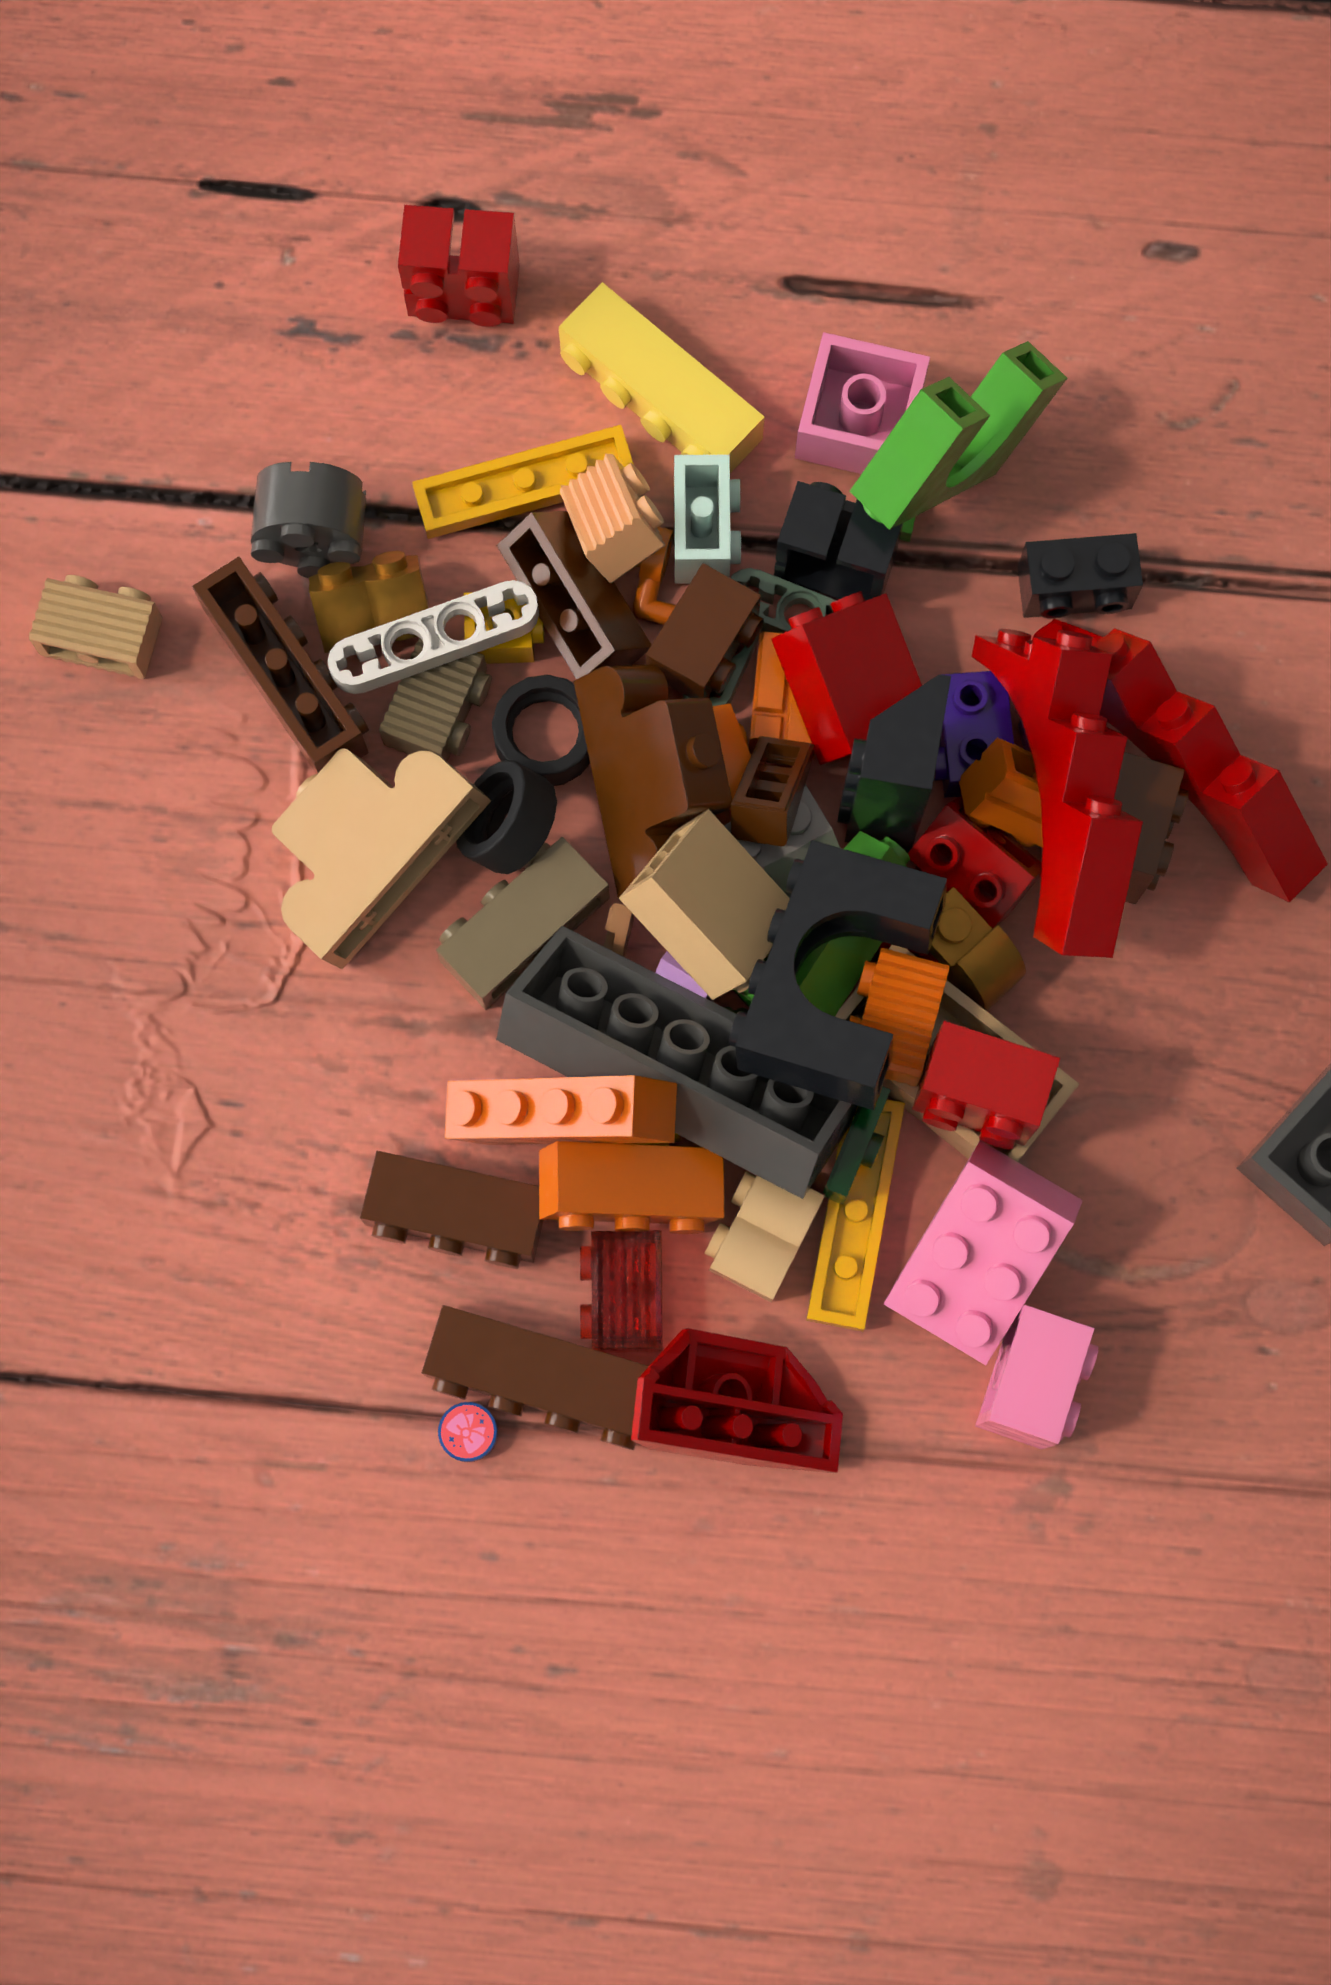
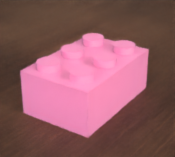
[884,1140,1083,1365]

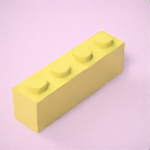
[559,282,765,473]

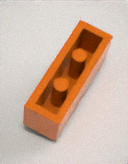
[539,1141,724,1234]

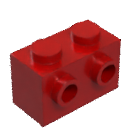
[908,796,1042,929]

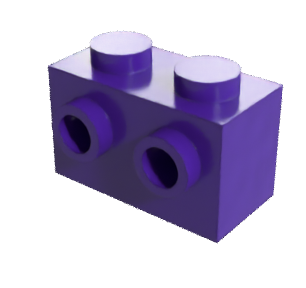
[934,671,1014,798]

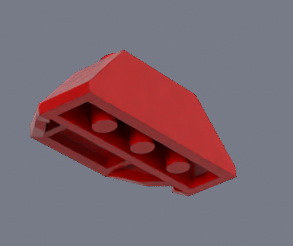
[631,1328,843,1473]

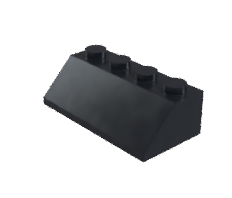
[837,674,951,853]

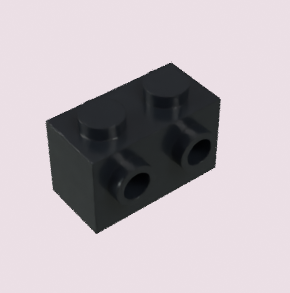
[1017,533,1143,619]

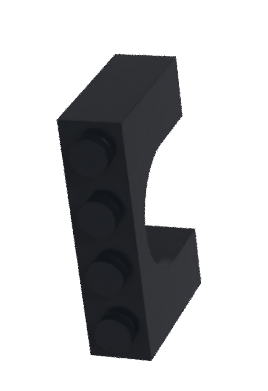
[729,840,947,1111]

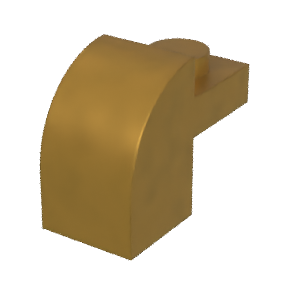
[929,887,1026,1011]

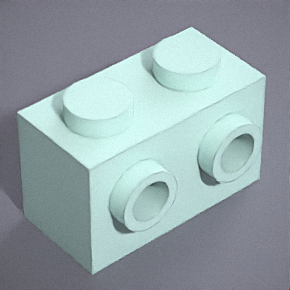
[674,454,741,584]

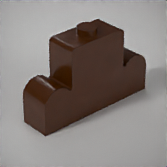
[574,665,732,899]

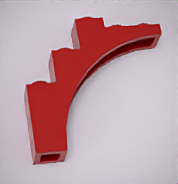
[1031,618,1328,903]
[971,629,1143,958]

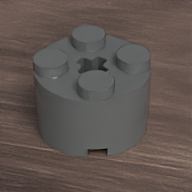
[251,462,366,578]

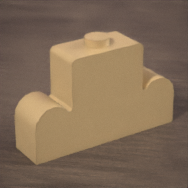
[272,748,491,969]

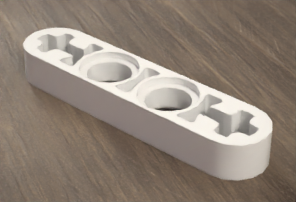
[328,580,539,694]

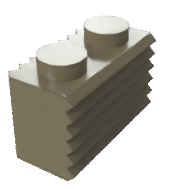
[379,638,492,762]

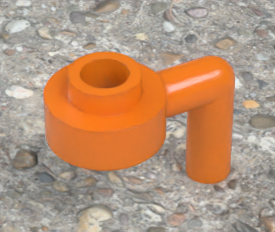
[632,527,676,625]

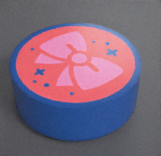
[438,1402,498,1462]

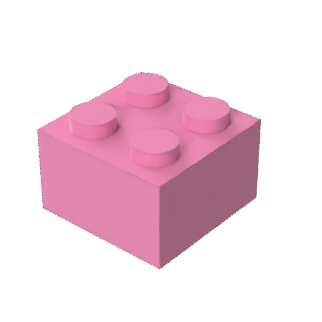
[795,332,930,474]
[975,1305,1098,1449]

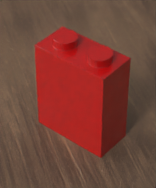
[771,591,922,765]

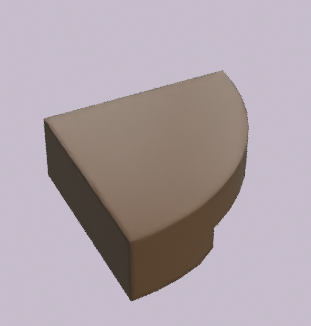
[604,903,634,957]

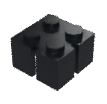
[774,481,903,601]

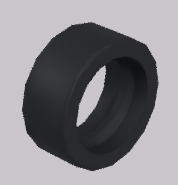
[492,675,590,786]
[456,760,557,874]

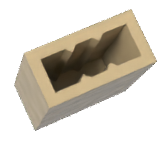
[619,809,790,1000]

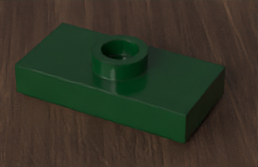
[823,1086,891,1205]

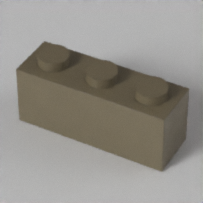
[436,837,610,1010]

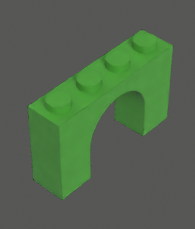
[849,341,1068,530]

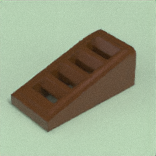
[731,736,814,847]

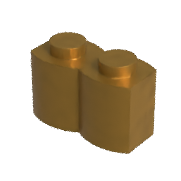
[309,551,429,653]

